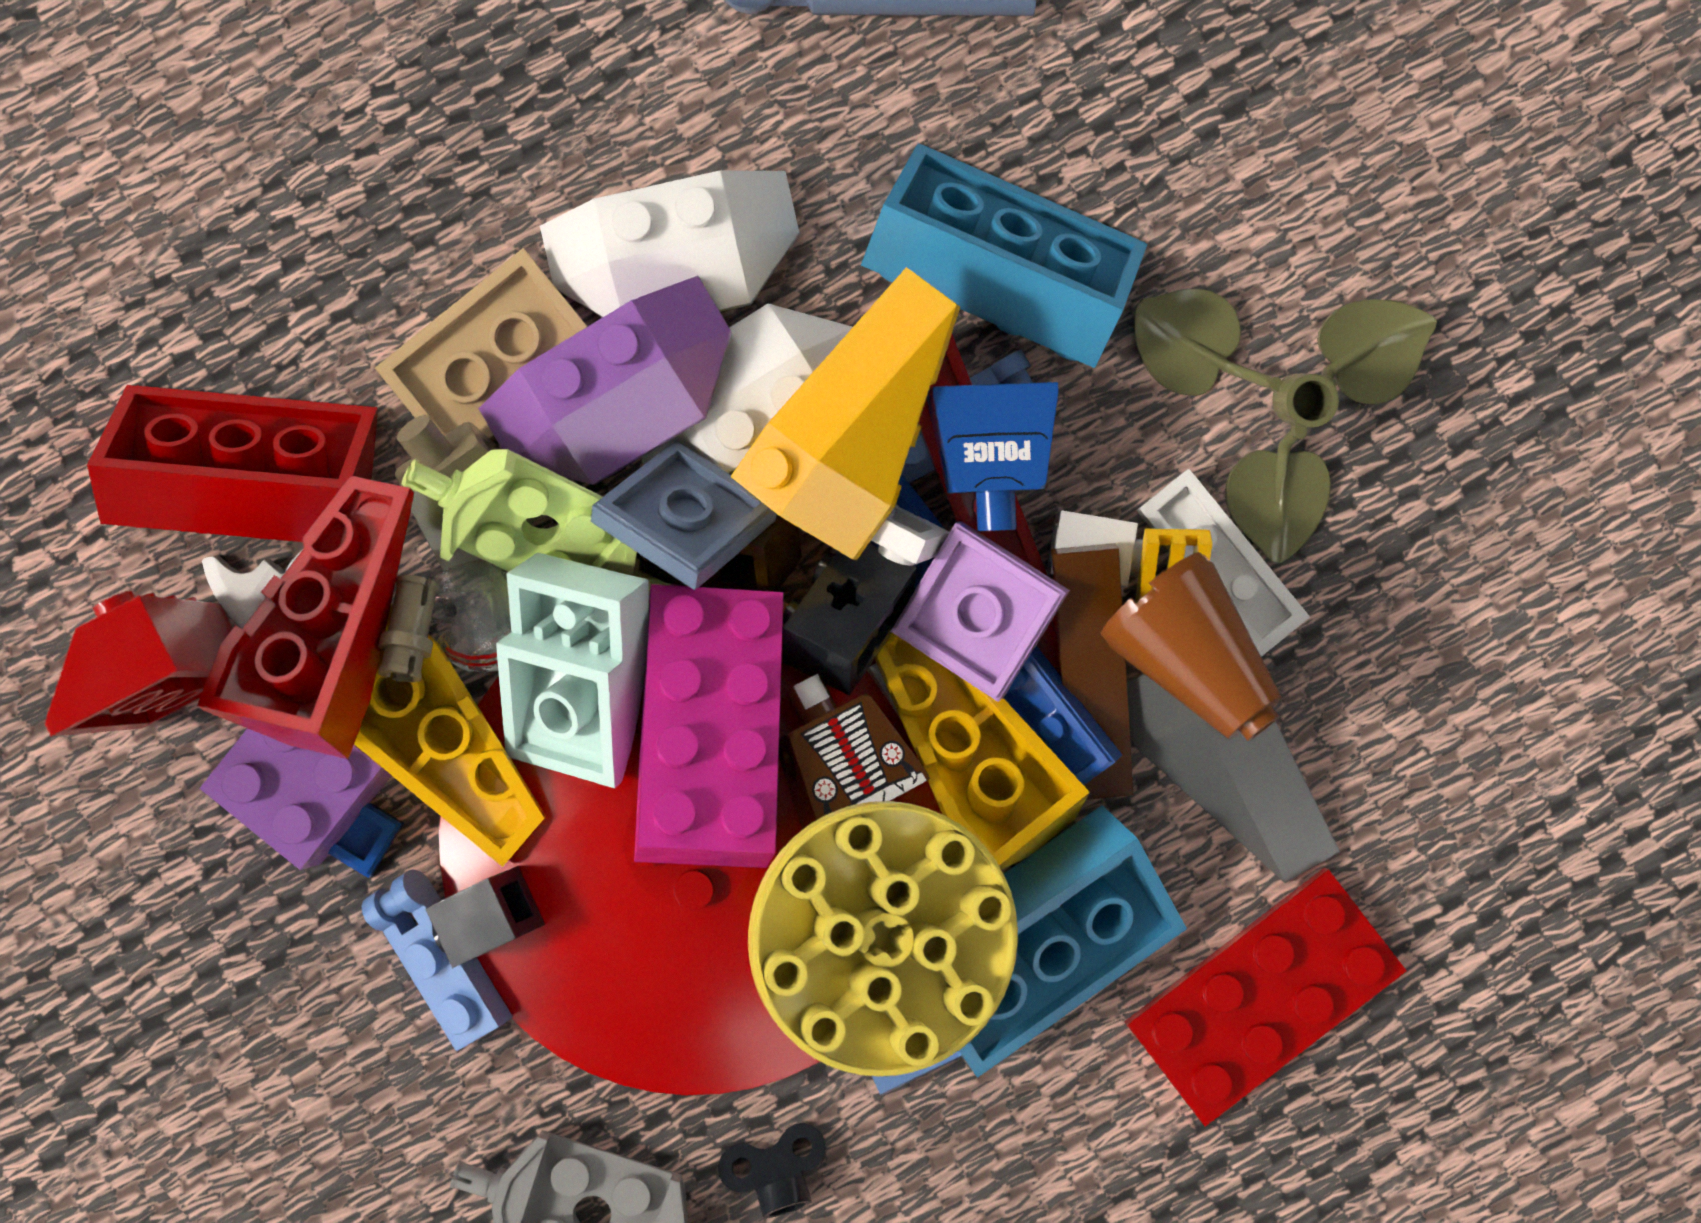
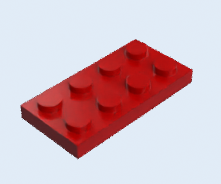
[1124,867,1407,1127]

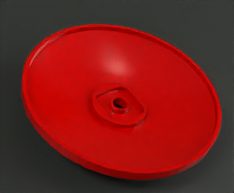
[439,585,943,1095]

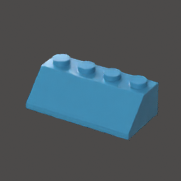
[861,143,1148,368]
[959,805,1187,1078]

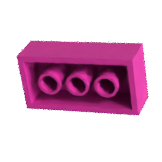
[634,584,783,868]

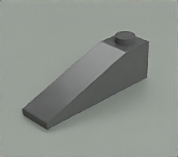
[1127,672,1340,883]

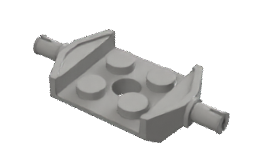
[450,1130,688,1223]

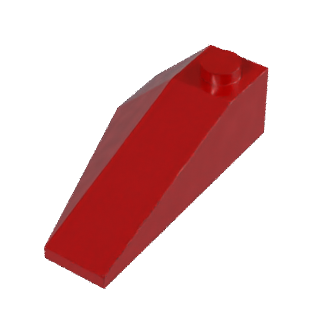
[197,476,415,760]

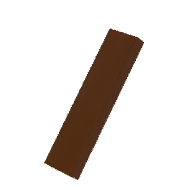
[1051,543,1134,800]

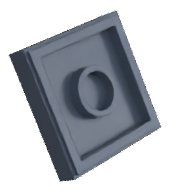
[591,440,777,590]

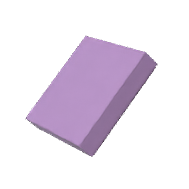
[890,521,1070,702]

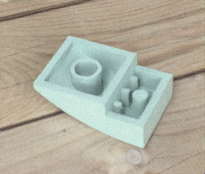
[496,552,649,788]

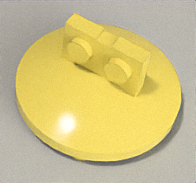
[748,801,1018,1076]

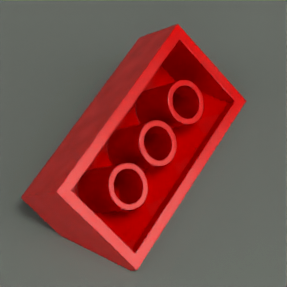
[87,385,378,542]
[44,590,233,737]

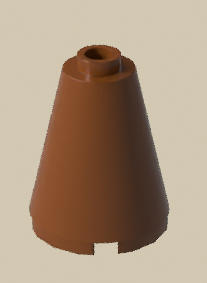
[1101,552,1282,742]

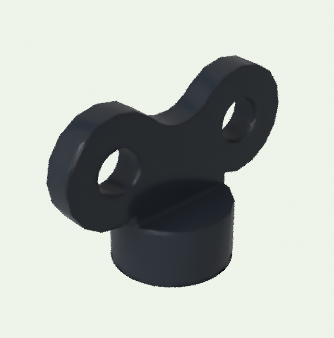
[718,1123,827,1218]

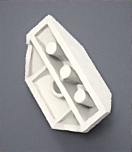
[540,170,799,318]
[642,304,853,475]

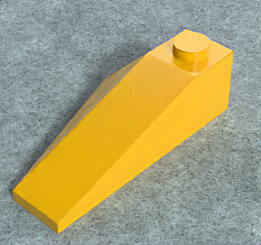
[730,267,960,560]
[354,603,546,867]
[875,633,1090,870]

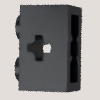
[782,544,917,696]

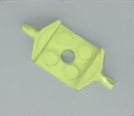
[402,449,672,593]

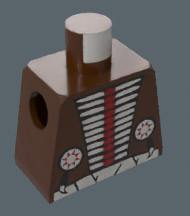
[778,673,930,830]

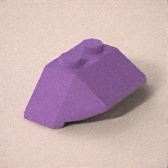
[478,276,732,485]

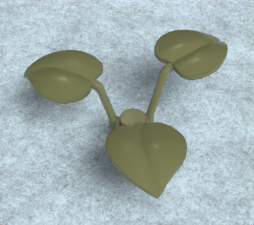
[1133,289,1437,563]

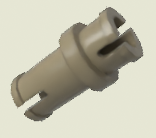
[378,575,439,683]

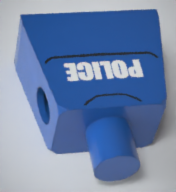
[927,382,1058,531]

